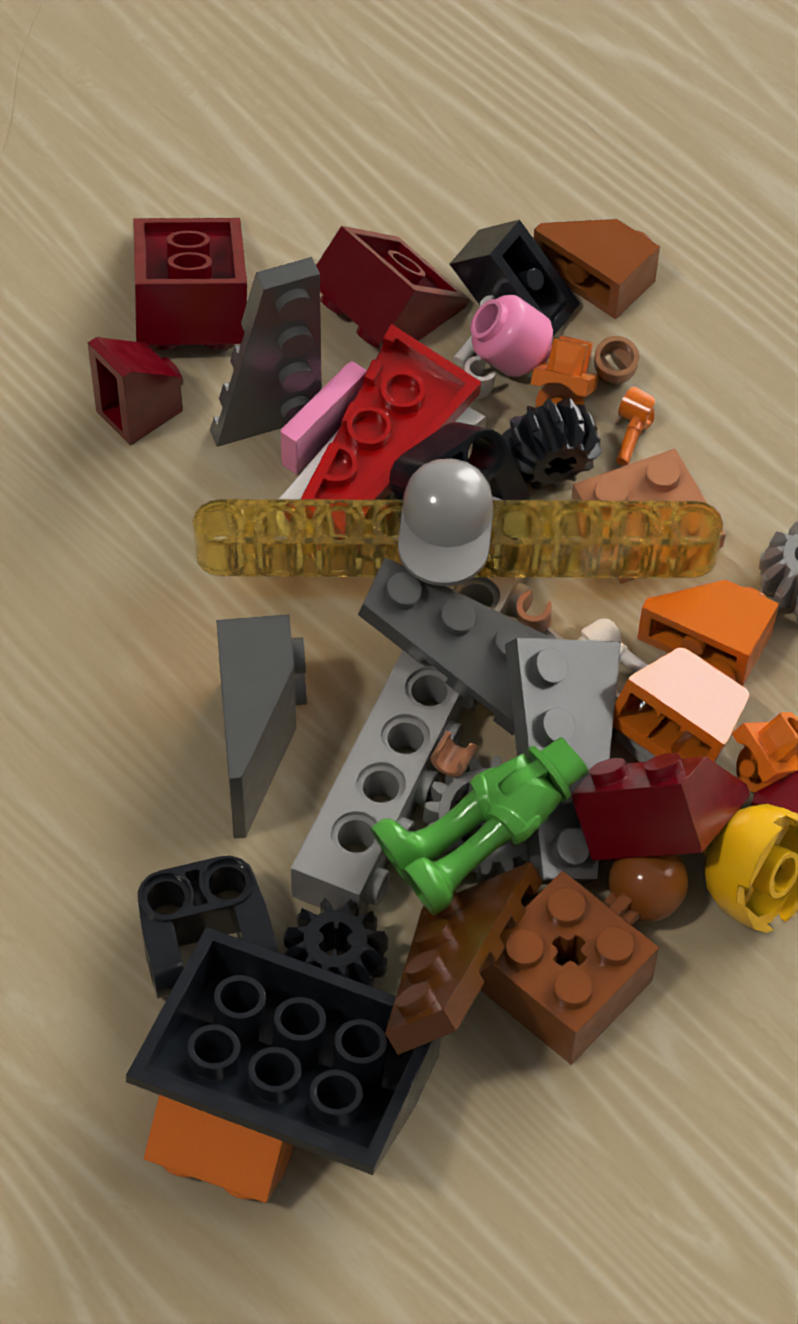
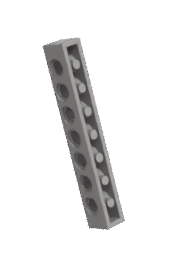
[291,496,553,916]

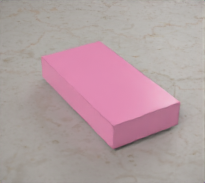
[280,361,367,475]

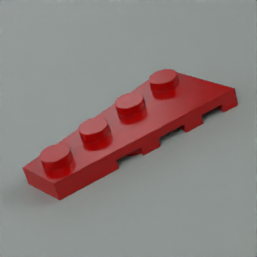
[299,324,482,543]

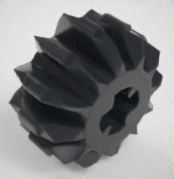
[502,398,602,489]
[283,898,388,987]

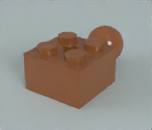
[480,854,688,1065]

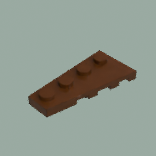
[385,862,543,1055]

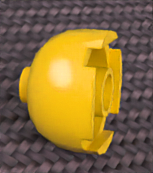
[704,804,798,933]

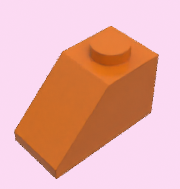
[637,579,779,686]

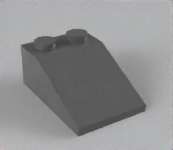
[216,614,307,839]

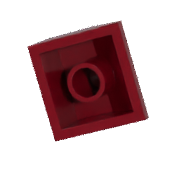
[316,226,471,349]
[571,753,750,861]

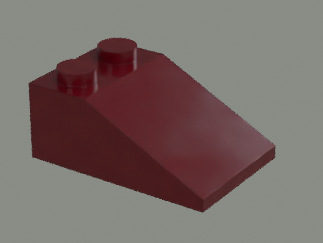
[133,218,247,350]

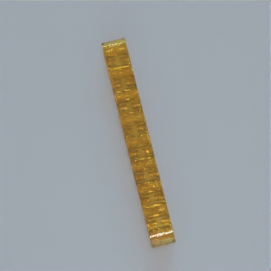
[193,499,723,578]

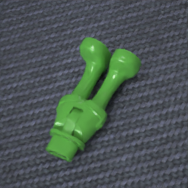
[370,737,589,916]

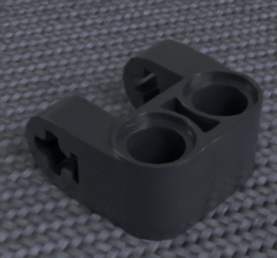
[389,422,530,515]
[138,856,278,999]

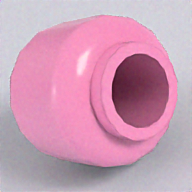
[470,295,553,377]

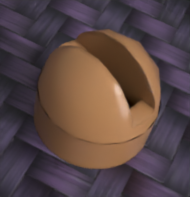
[594,336,639,385]

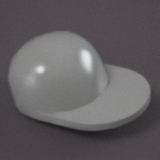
[398,459,493,586]

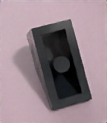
[449,219,580,336]

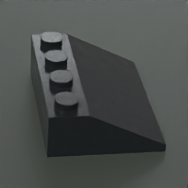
[126,927,441,1175]

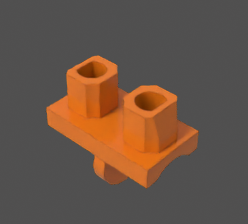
[530,336,599,408]
[731,712,798,793]

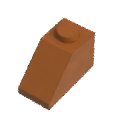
[533,219,660,319]

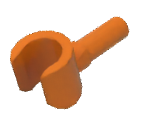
[616,386,655,466]

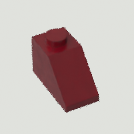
[88,337,183,446]

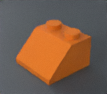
[143,1095,295,1203]

